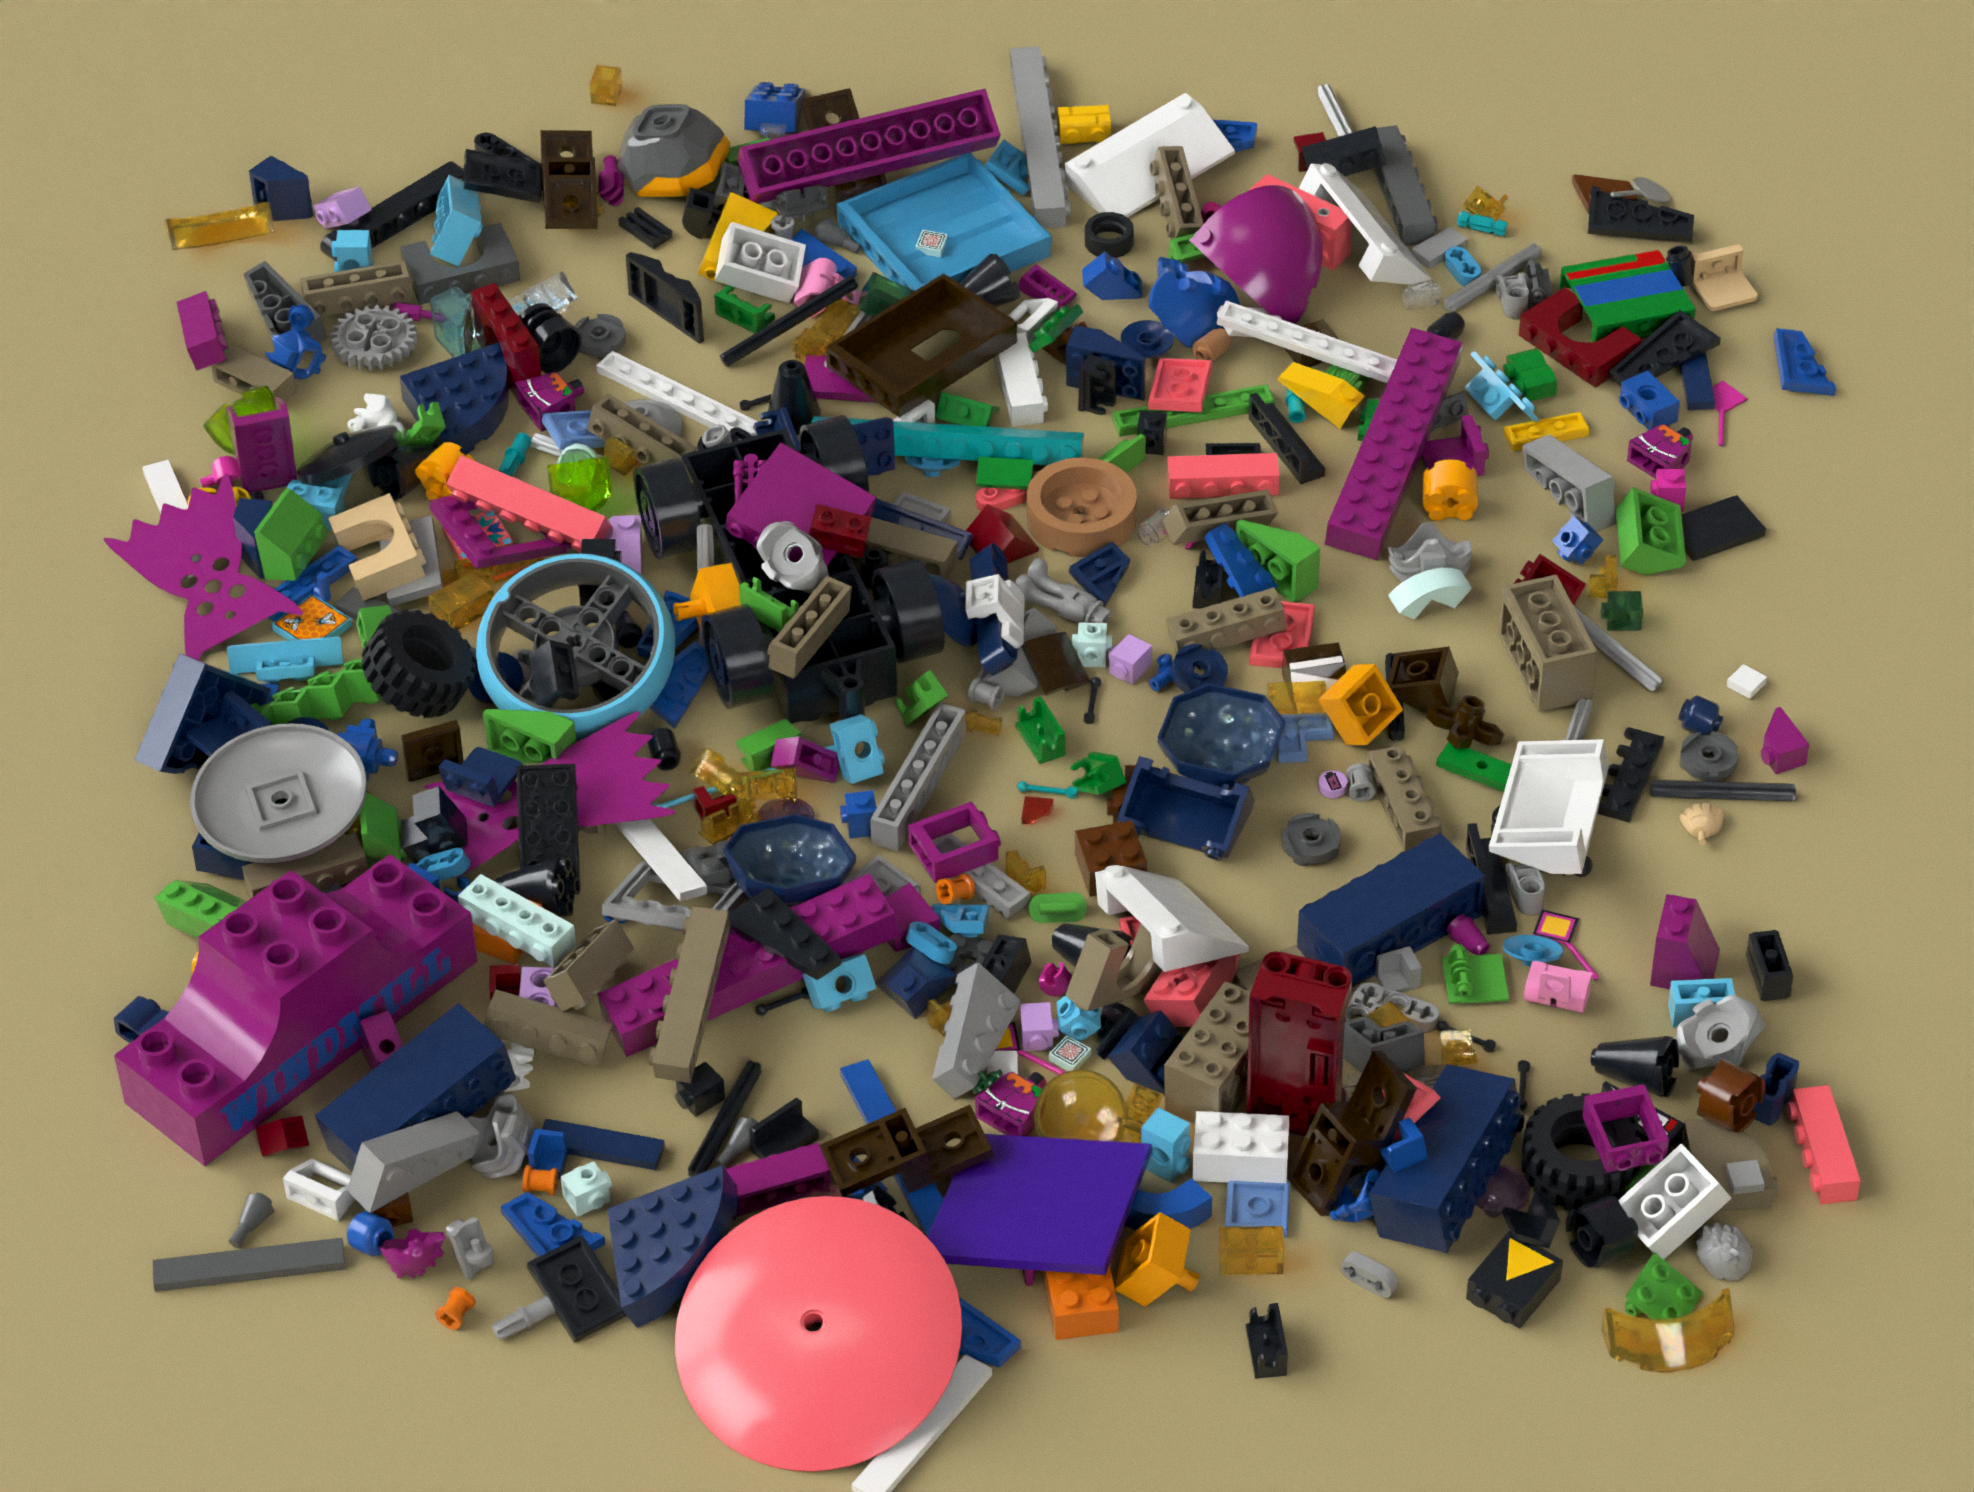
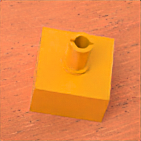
[673,563,740,632]
[1318,664,1403,745]
[1115,1212,1200,1307]

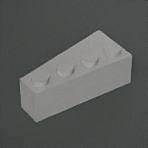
[1522,434,1616,532]
[932,963,1022,1099]
[347,1111,480,1213]

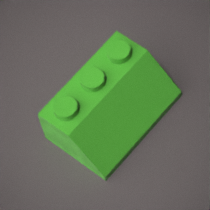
[1616,487,1686,575]
[254,489,327,581]

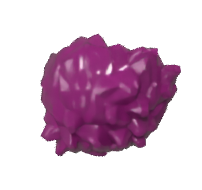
[380,1228,447,1278]

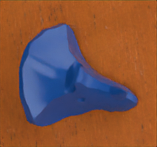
[1149,257,1240,348]

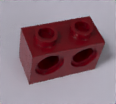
[809,504,872,558]

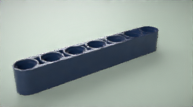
[969,543,1017,676]

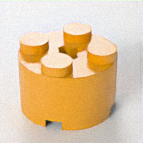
[415,442,475,500]
[1422,460,1478,521]

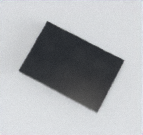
[464,149,542,203]
[1681,495,1766,561]
[527,1235,627,1343]

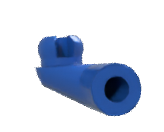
[1149,654,1173,691]

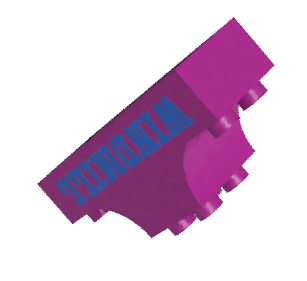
[114,854,478,1166]

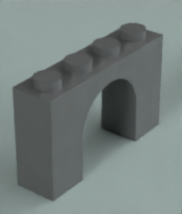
[400,223,520,305]

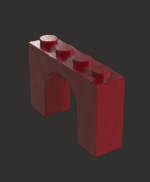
[471,283,541,399]
[1519,287,1642,388]

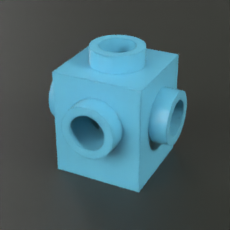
[1056,996,1101,1042]

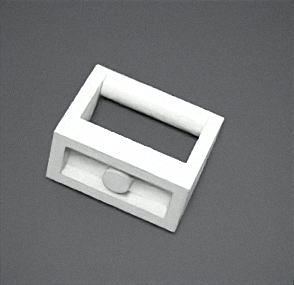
[1008,298,1058,343]
[283,1159,356,1221]

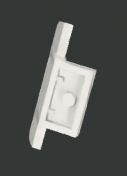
[966,574,1025,649]

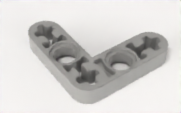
[1345,982,1439,1033]

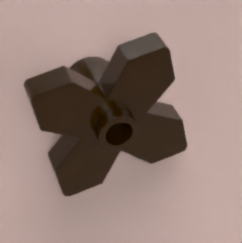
[1426,695,1504,749]

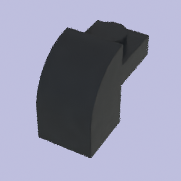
[682,188,722,239]

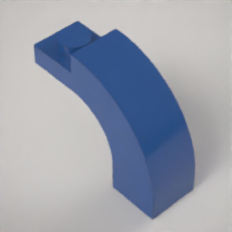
[1125,1178,1212,1230]

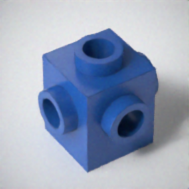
[1552,516,1604,565]

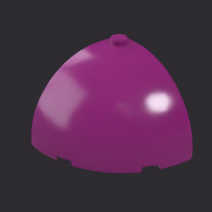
[1189,185,1322,324]

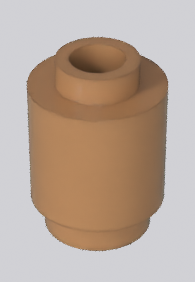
[1193,328,1232,362]

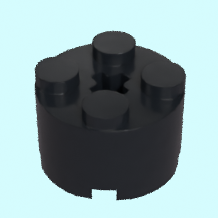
[1566,1195,1638,1269]

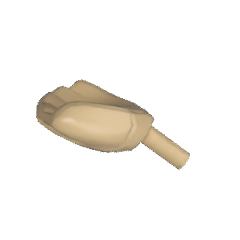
[1680,803,1725,846]

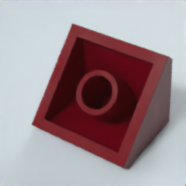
[966,504,1039,564]

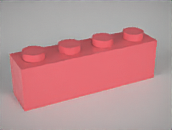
[1167,453,1279,499]
[1787,1085,1861,1205]

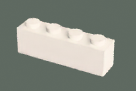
[994,332,1048,427]

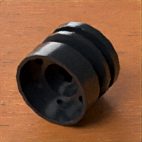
[518,303,582,374]

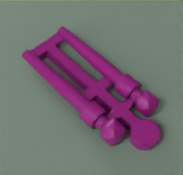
[733,454,767,503]

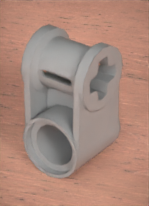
[1495,272,1529,319]
[1505,863,1545,915]

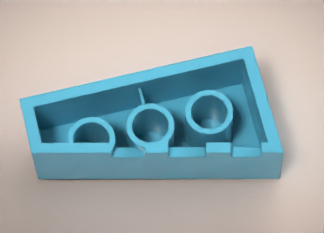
[430,175,483,267]

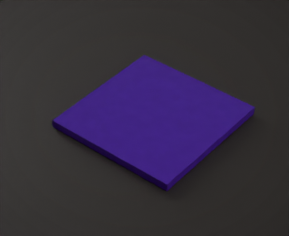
[927,1134,1152,1275]

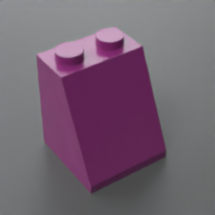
[1650,894,1720,989]

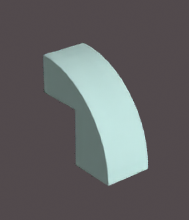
[1388,568,1472,619]

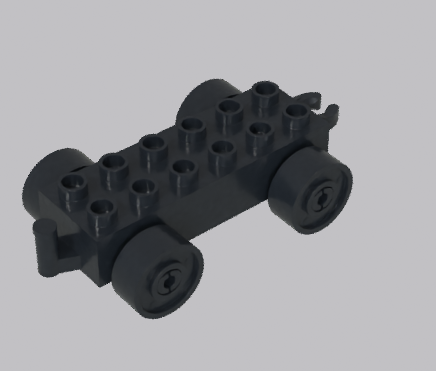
[633,415,945,724]

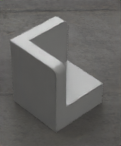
[1375,946,1422,993]

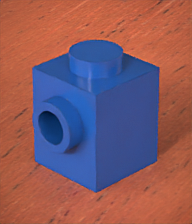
[840,790,877,839]

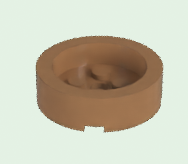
[1027,457,1137,557]

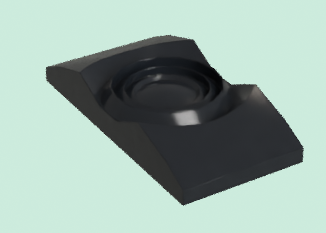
[626,252,704,344]

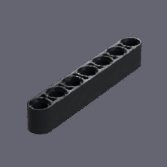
[320,161,464,261]

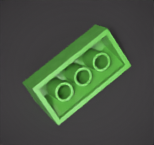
[154,880,247,938]

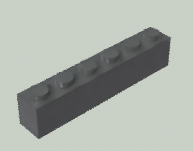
[1374,125,1438,246]

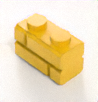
[1058,105,1111,144]

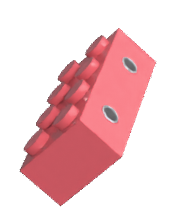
[1249,174,1352,270]

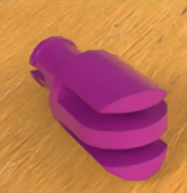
[598,155,624,207]

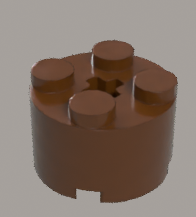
[1697,1059,1765,1133]

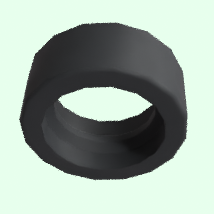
[1085,212,1134,258]

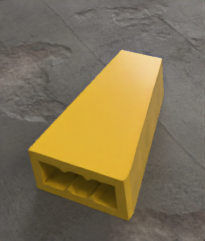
[697,192,778,284]

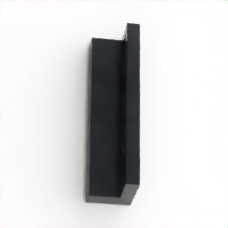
[1249,393,1325,484]
[1466,823,1517,935]

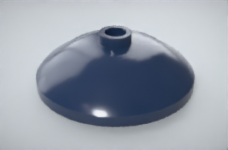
[929,574,978,648]

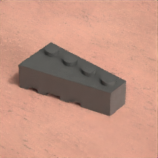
[243,261,328,352]

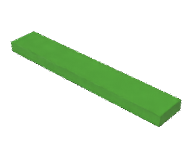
[1112,384,1275,437]

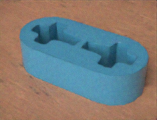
[1445,246,1481,286]
[417,848,470,881]
[905,921,957,964]

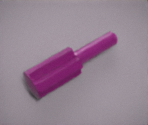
[392,302,447,322]

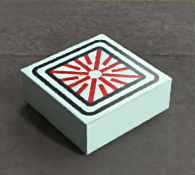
[916,230,948,257]
[1049,1035,1091,1074]

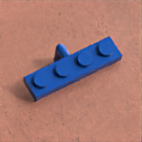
[267,545,358,622]

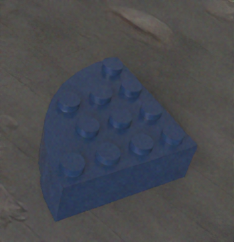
[400,343,509,455]
[135,653,271,774]
[607,1165,738,1328]

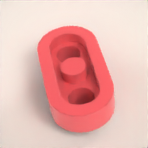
[976,487,1027,511]

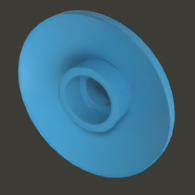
[905,456,960,477]
[1503,935,1563,967]

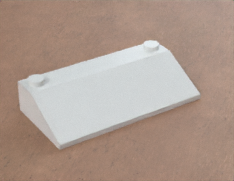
[1065,93,1235,217]
[1299,163,1435,286]
[1489,739,1609,875]
[1095,865,1249,972]

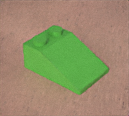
[1236,519,1320,603]
[483,709,577,766]

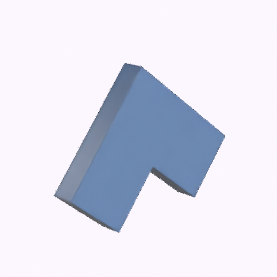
[1277,712,1334,763]

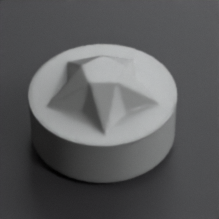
[702,424,731,448]

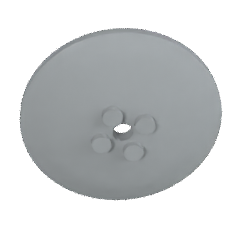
[190,723,367,863]

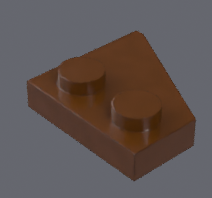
[1572,174,1638,214]

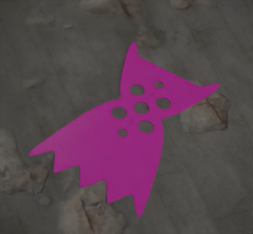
[104,473,303,660]
[424,711,676,878]

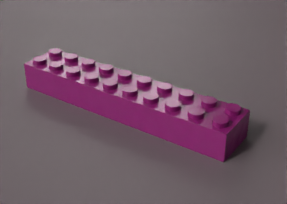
[737,88,1001,204]
[1325,327,1463,560]
[597,874,899,1057]

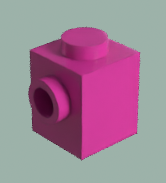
[1650,469,1686,512]

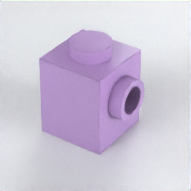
[1108,634,1152,685]
[1020,1002,1059,1051]

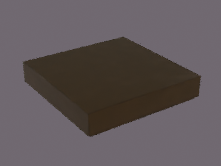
[401,720,464,782]

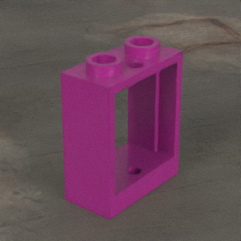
[908,801,1001,883]
[1582,1084,1669,1173]

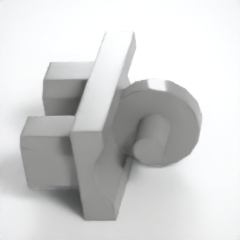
[446,1216,494,1280]

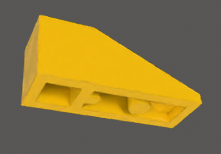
[1277,362,1365,429]

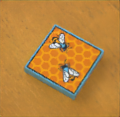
[272,594,352,640]

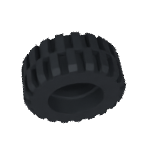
[362,609,476,718]
[1521,1093,1643,1211]

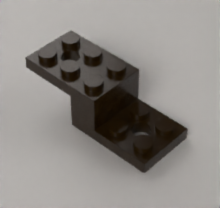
[801,88,887,203]
[540,130,598,229]
[1287,1051,1417,1216]
[819,1105,994,1197]

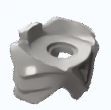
[757,521,829,595]
[1388,522,1472,582]
[1676,995,1766,1070]
[465,1093,535,1178]

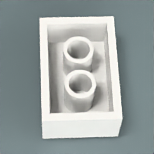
[714,222,806,303]
[1193,1111,1289,1183]
[1618,1144,1732,1260]

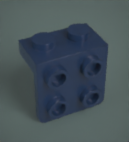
[852,417,896,476]
[186,690,272,757]
[438,747,523,807]

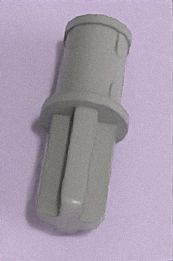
[492,1296,555,1340]

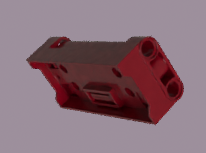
[1247,951,1352,1136]

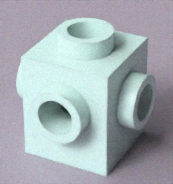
[1072,622,1112,667]
[561,1161,612,1217]

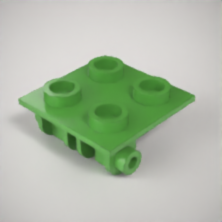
[1442,944,1509,1004]
[1625,1252,1703,1338]

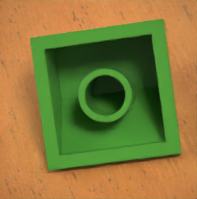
[360,793,407,869]

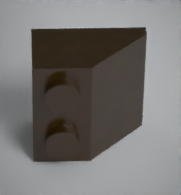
[1282,642,1346,714]
[1387,646,1459,712]

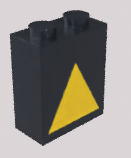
[1466,1231,1563,1329]

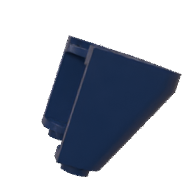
[1117,756,1255,861]

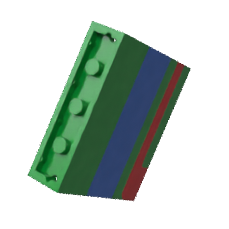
[1559,250,1696,342]

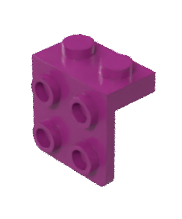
[1421,415,1489,476]

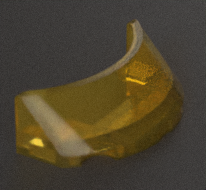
[164,201,275,251]
[1602,1288,1735,1373]

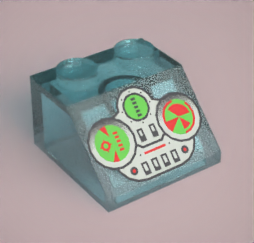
[430,286,475,358]

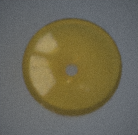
[1034,1070,1127,1142]

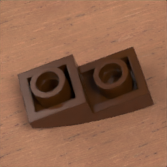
[1107,765,1136,824]

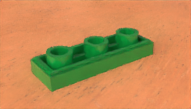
[1028,304,1083,353]
[1436,742,1512,792]

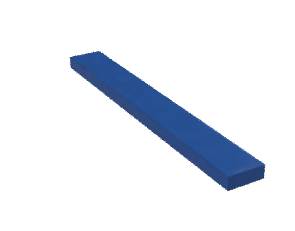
[840,1059,943,1237]

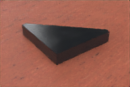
[1095,1002,1138,1060]

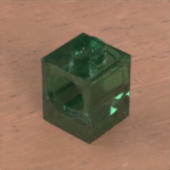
[1600,591,1643,631]

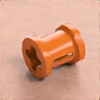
[935,874,975,905]
[522,1165,559,1196]
[435,1287,476,1330]

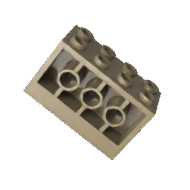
[1499,575,1597,712]
[1164,981,1251,1124]

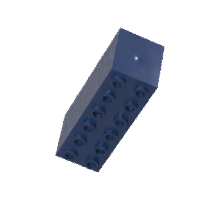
[1297,833,1485,988]
[315,1003,516,1172]
[1369,1064,1525,1253]

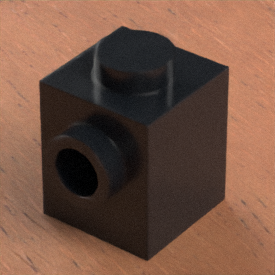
[1137,410,1167,455]
[675,1061,725,1117]

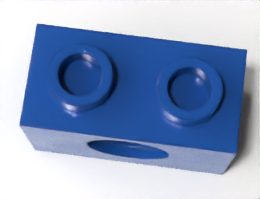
[1619,371,1680,430]

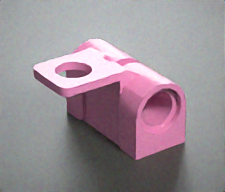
[793,258,860,319]
[1524,961,1592,1013]

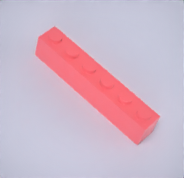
[446,456,611,552]

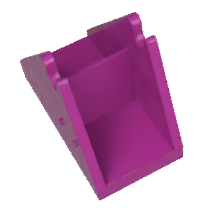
[226,397,297,493]

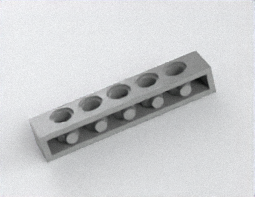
[870,702,966,851]

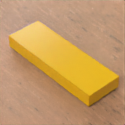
[1503,412,1590,451]

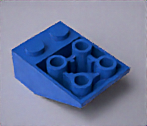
[744,82,805,133]

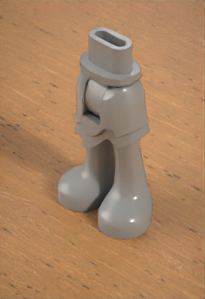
[1015,558,1112,623]

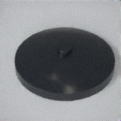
[297,425,401,485]

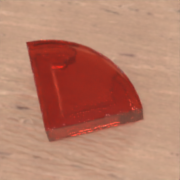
[1021,796,1054,824]

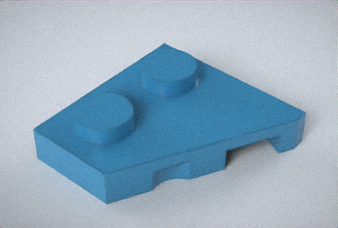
[984,139,1030,196]
[932,904,990,937]

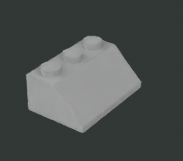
[978,607,1058,697]

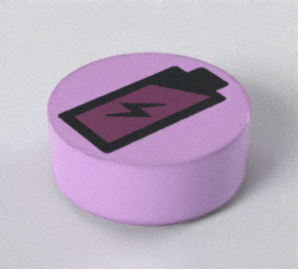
[1318,770,1348,798]

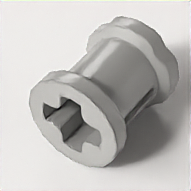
[771,215,795,240]
[967,677,1004,711]
[1346,763,1375,802]

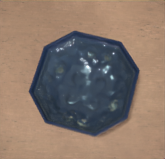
[1157,683,1285,788]
[724,814,856,908]

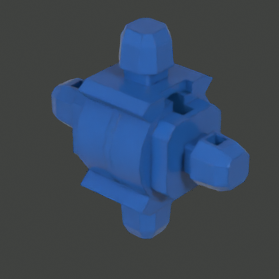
[338,718,399,781]

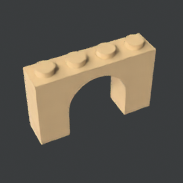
[328,493,426,601]

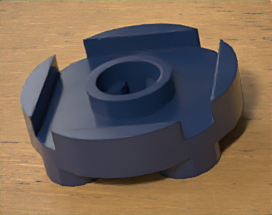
[1170,644,1228,693]

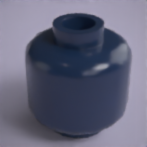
[1678,695,1723,736]

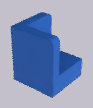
[1380,1117,1428,1173]
[528,1129,568,1180]

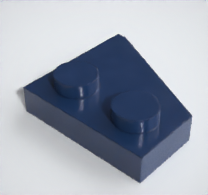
[1069,542,1130,607]

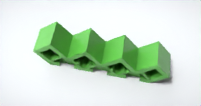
[251,659,382,725]

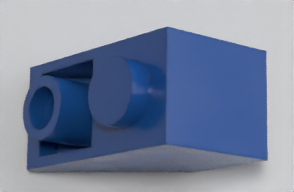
[1082,252,1143,300]

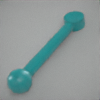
[1017,781,1078,799]

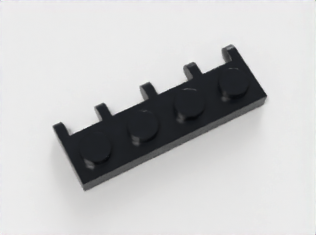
[1597,727,1665,823]

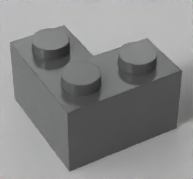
[1343,1016,1425,1073]

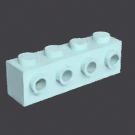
[458,874,576,967]

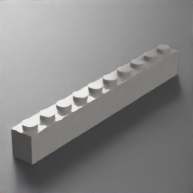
[1010,46,1071,229]

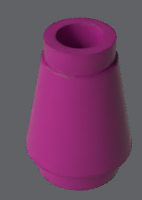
[1447,914,1491,955]

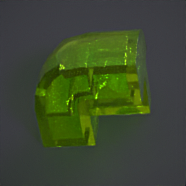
[202,385,277,455]
[547,457,612,512]

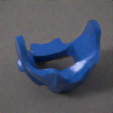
[265,324,327,380]
[1330,1170,1380,1223]

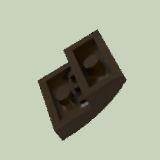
[1021,632,1090,696]

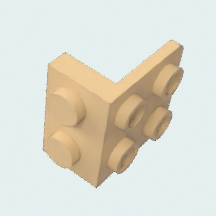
[1692,244,1757,311]

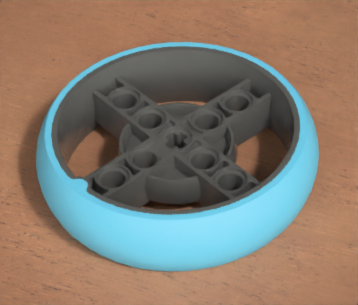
[476,554,675,740]

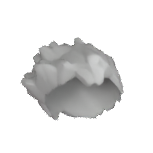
[1696,1222,1753,1281]

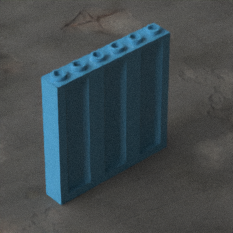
[836,153,1052,297]

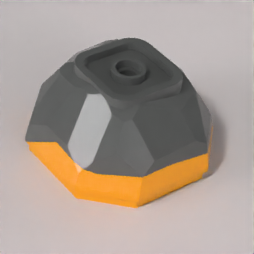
[618,104,730,197]

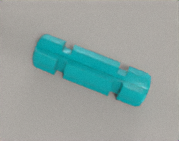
[1457,211,1508,236]

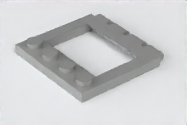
[602,861,747,931]

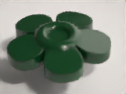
[972,1069,1003,1094]

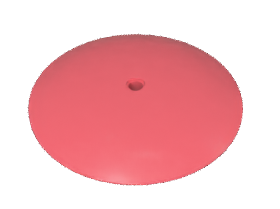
[675,1196,962,1472]

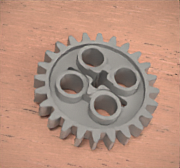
[330,305,418,371]

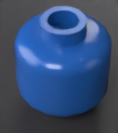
[347,1211,394,1257]

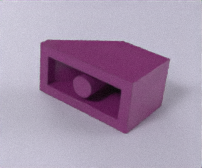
[1761,707,1809,774]
[771,737,839,783]

